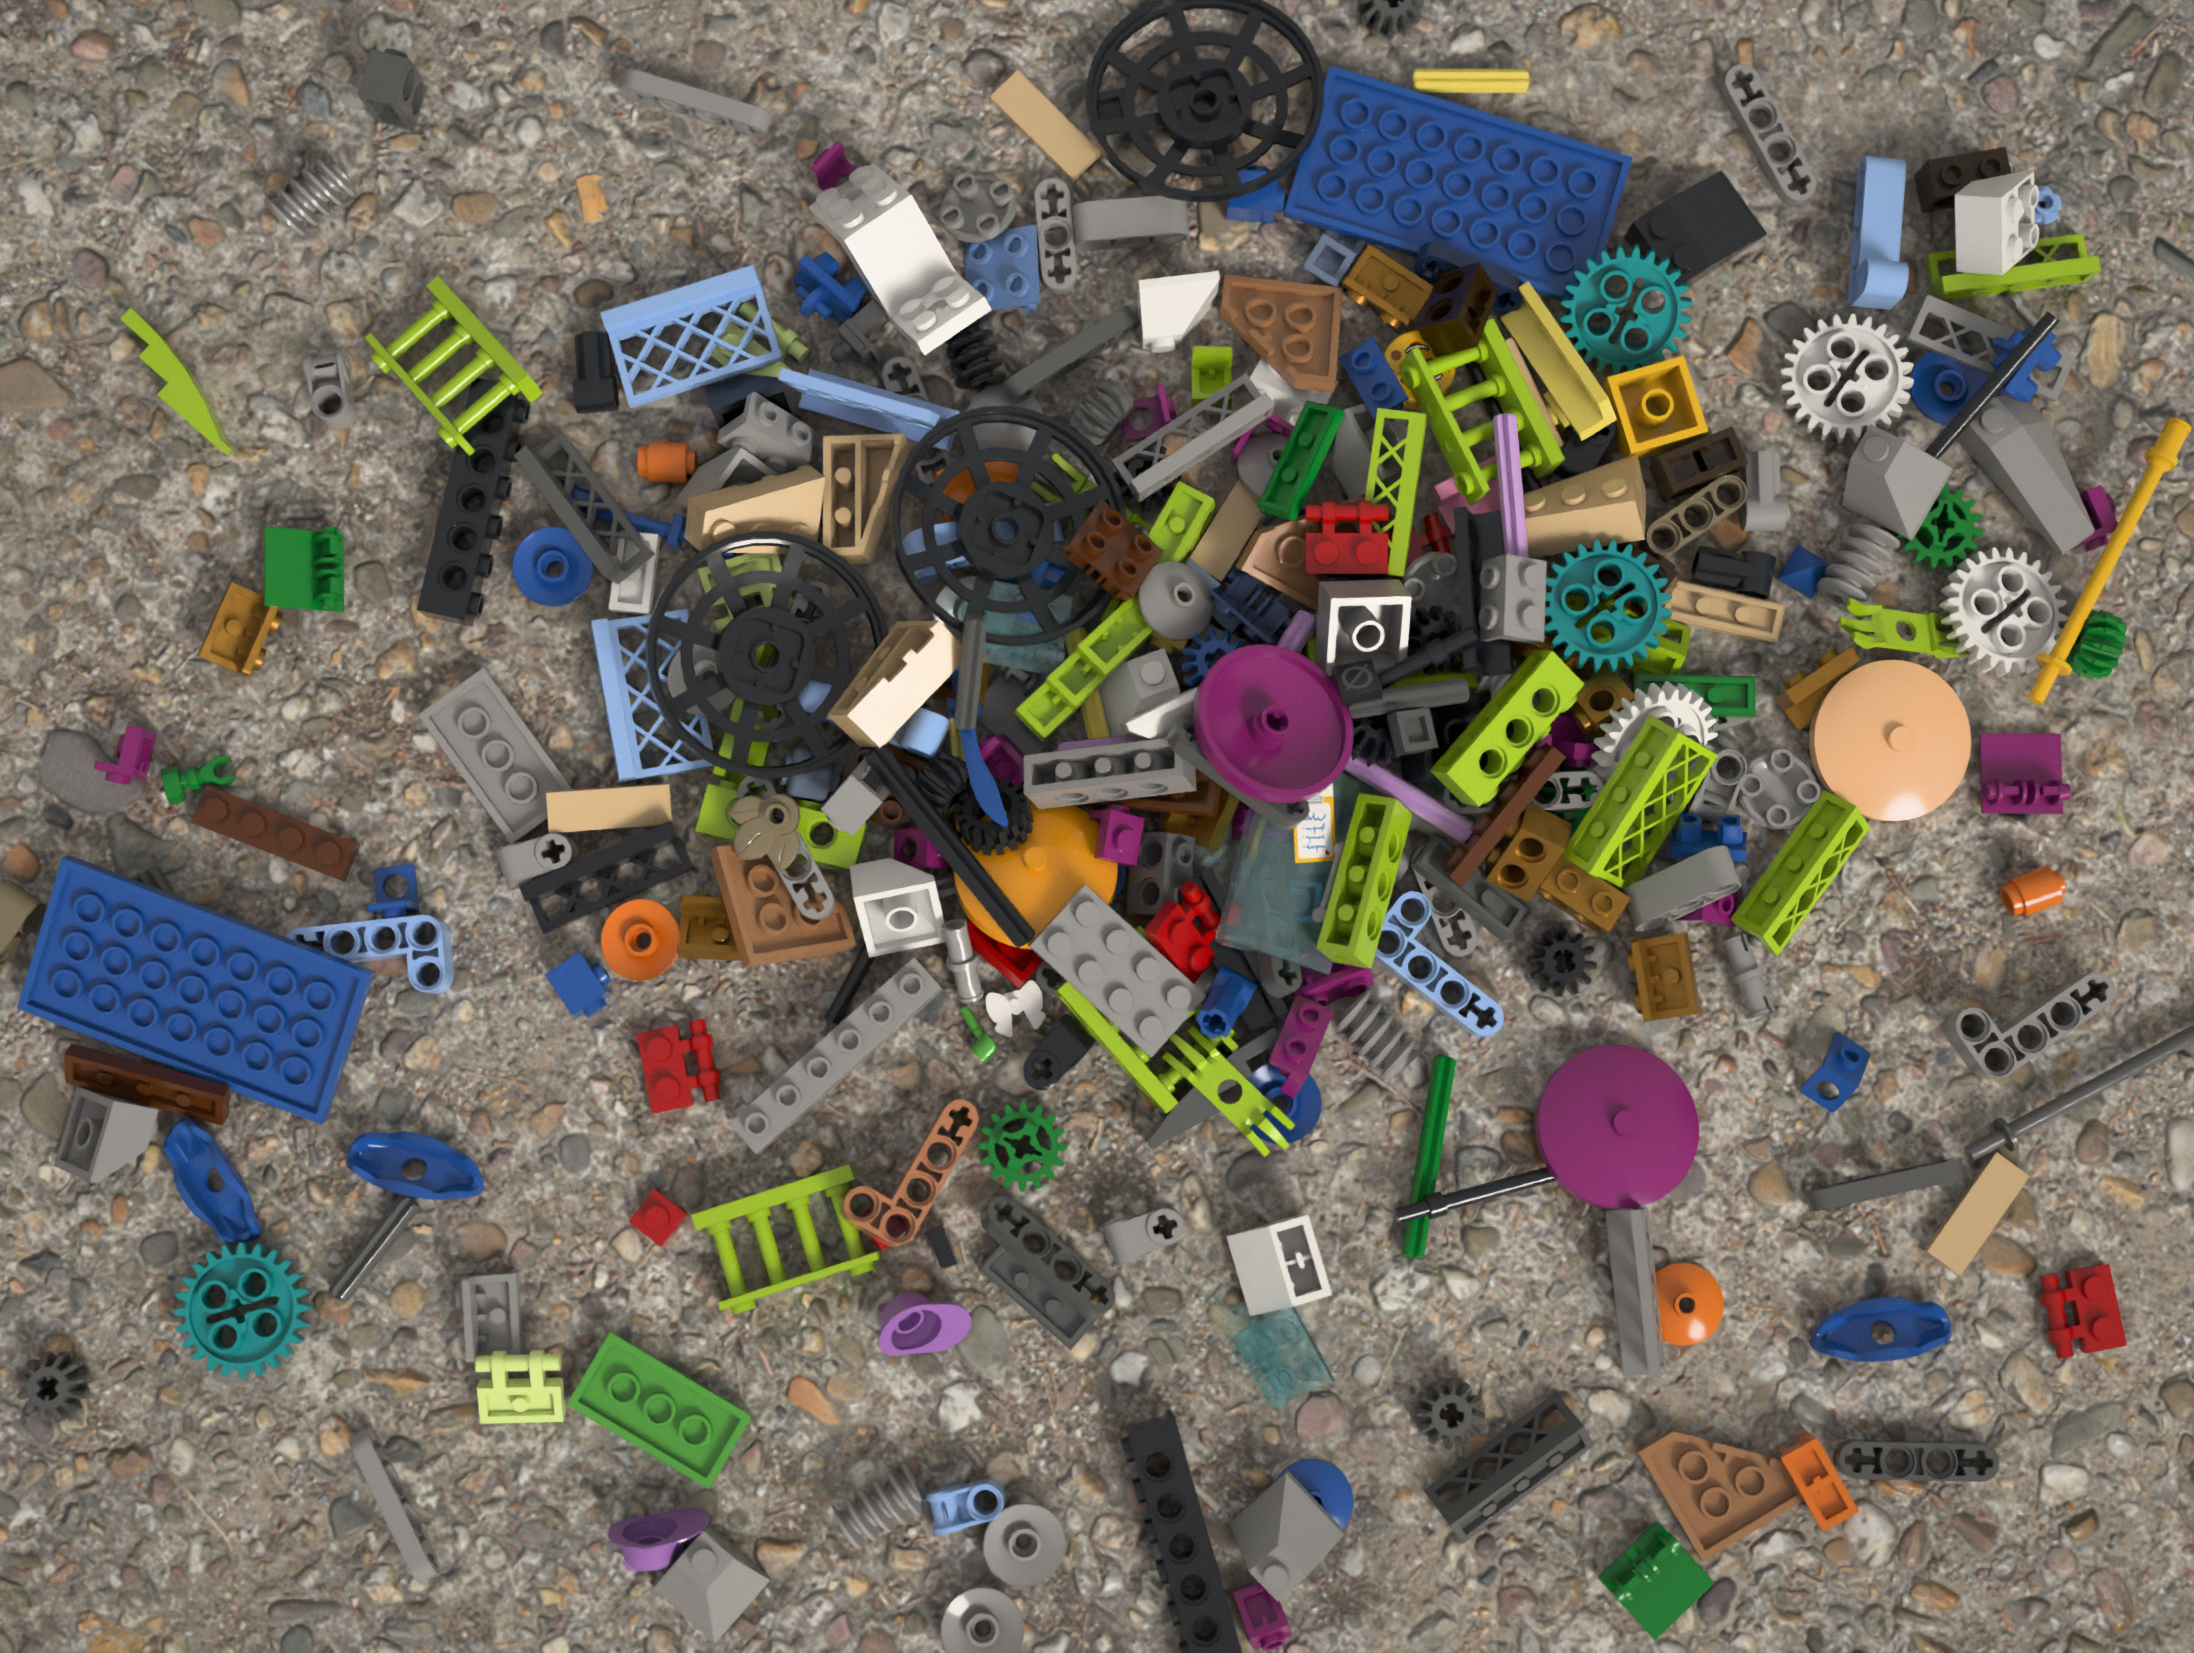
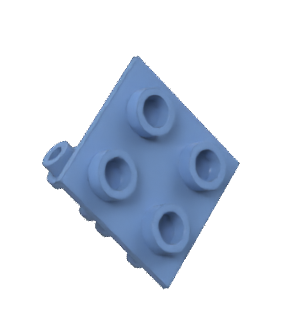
[964,224,1041,312]

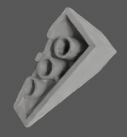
[1956,395,2095,556]

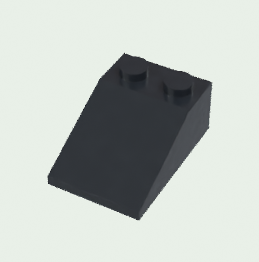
[1624,170,1767,287]

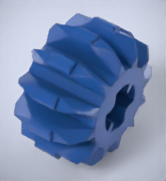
[1181,628,1245,687]

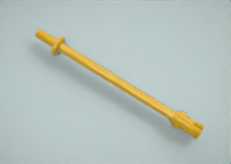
[2027,417,2192,705]

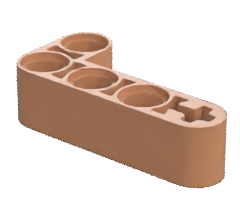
[840,1099,979,1247]

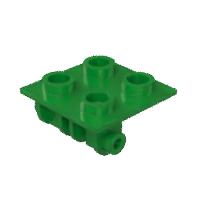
[264,526,344,613]
[1597,1521,1715,1640]

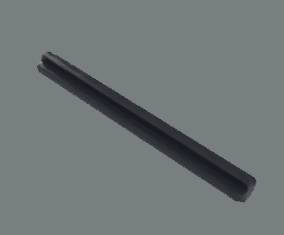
[866,745,1035,948]

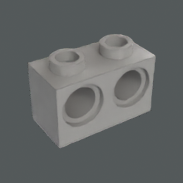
[820,751,891,836]

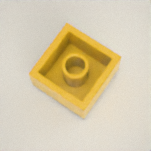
[1601,355,1708,460]

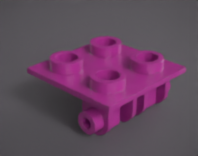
[1979,733,2071,814]

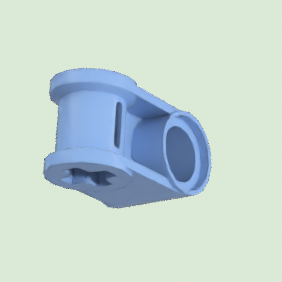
[923,1479,1006,1536]

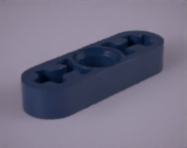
[1414,242,1524,314]

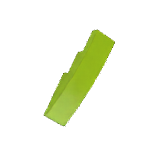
[120,307,233,456]
[1014,594,1154,742]

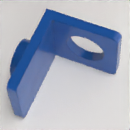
[366,864,420,919]
[1800,1032,1870,1112]

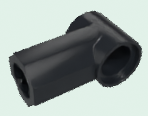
[573,331,619,414]
[1691,545,1776,599]

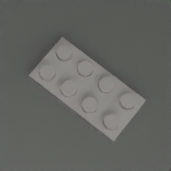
[418,667,573,844]
[1028,884,1206,1058]

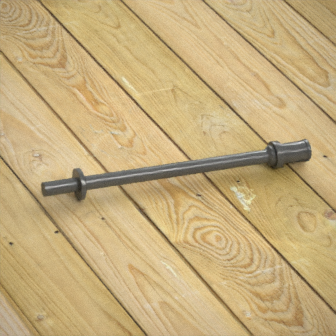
[1964,1025,2194,1161]

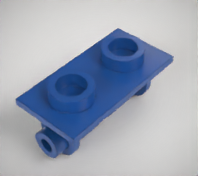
[1339,336,1409,421]

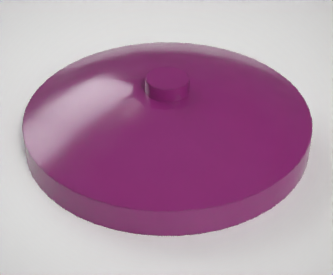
[1193,645,1354,804]
[1535,1045,1699,1210]

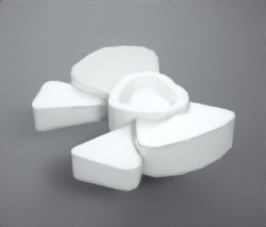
[986,980,1046,1037]

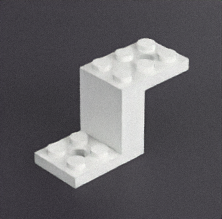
[808,164,992,355]

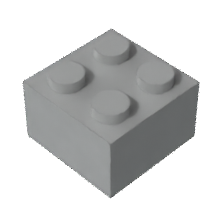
[1314,579,1412,676]

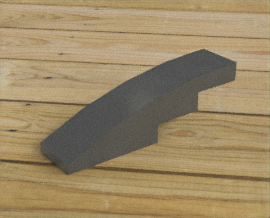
[1146,1027,1279,1148]

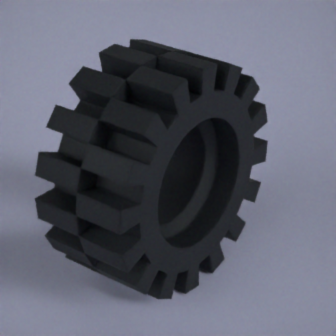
[955,777,1034,856]

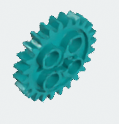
[1560,244,1692,375]
[1544,540,1672,673]
[174,1242,314,1379]

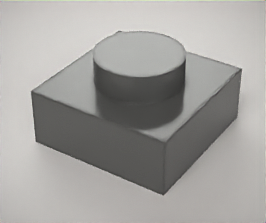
[1387,707,1438,756]

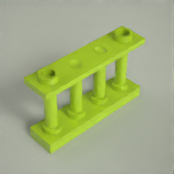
[364,275,543,456]
[1399,318,1565,506]
[1053,924,1239,1114]
[691,1164,881,1315]

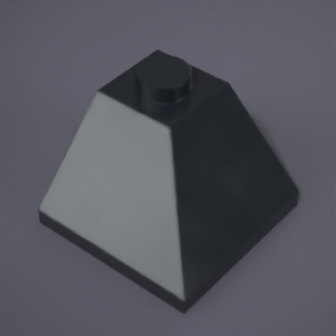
[705,374,803,450]

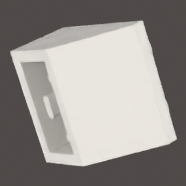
[1955,171,2039,275]
[1226,1213,1332,1316]

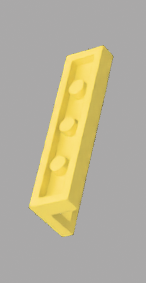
[1500,281,1617,441]

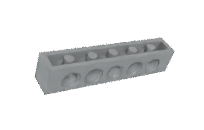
[728,957,943,1154]

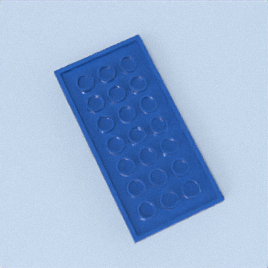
[1283,65,1633,301]
[17,855,375,1124]

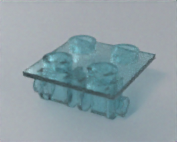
[983,581,1073,675]
[1234,1306,1335,1410]

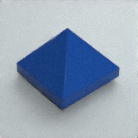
[1777,544,1830,599]

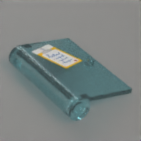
[1215,774,1376,975]

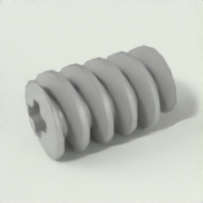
[263,152,357,236]
[1817,523,1900,612]
[1336,989,1424,1081]
[832,1463,926,1549]

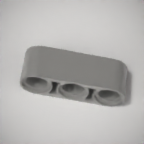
[1072,195,1190,251]
[1622,846,1742,932]

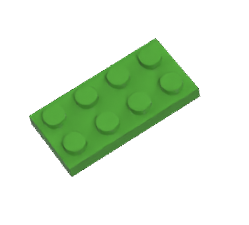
[567,1331,753,1489]

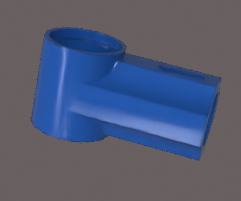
[1196,964,1258,1039]

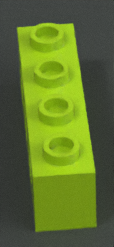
[1430,649,1584,807]
[695,780,869,872]
[1316,793,1413,969]

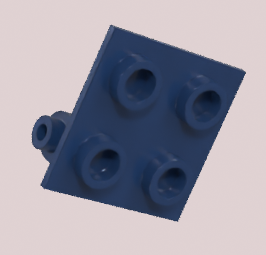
[1208,568,1294,645]

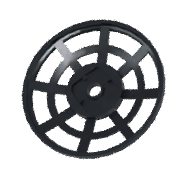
[1086,0,1324,202]
[889,406,1128,647]
[645,531,888,778]

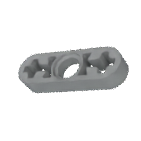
[1034,178,1077,295]
[1409,845,1478,958]

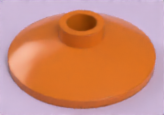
[601,899,680,981]
[1655,1263,1724,1346]

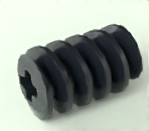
[944,314,1006,391]

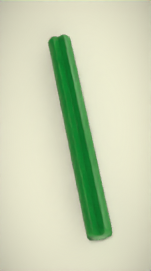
[1401,1055,1456,1258]

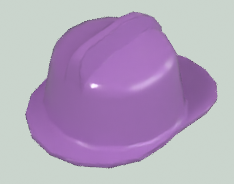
[877,1292,971,1356]
[608,1508,709,1572]

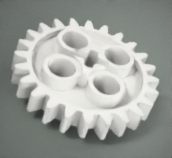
[1780,314,1914,444]
[1939,547,2069,677]
[1591,681,1718,805]

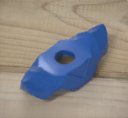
[163,1117,261,1243]
[345,1131,484,1200]
[1810,1297,1952,1362]

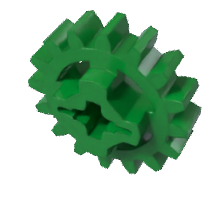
[1893,483,1983,571]
[978,1102,1068,1191]

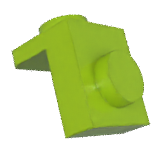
[1191,346,1232,410]

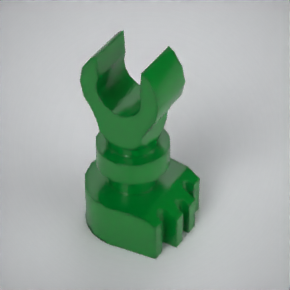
[161,756,237,805]

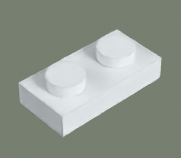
[608,530,661,615]

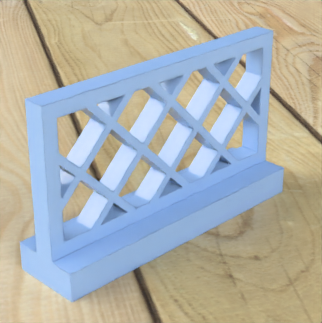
[600,265,784,408]
[778,368,960,452]
[591,609,715,785]

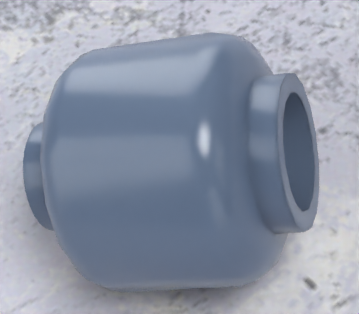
[778,746,841,803]

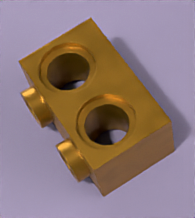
[1563,654,1635,738]
[1484,803,1572,902]
[1535,855,1631,935]

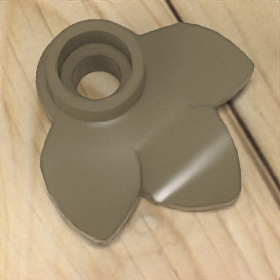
[729,794,801,871]

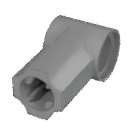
[1739,451,1787,531]

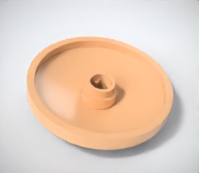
[1809,660,1971,821]

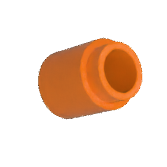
[637,442,698,483]
[2000,866,2066,917]

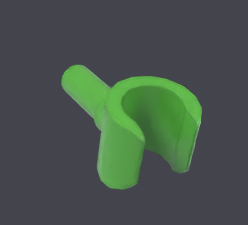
[960,1006,997,1063]

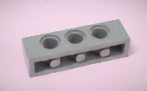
[1024,738,1196,809]

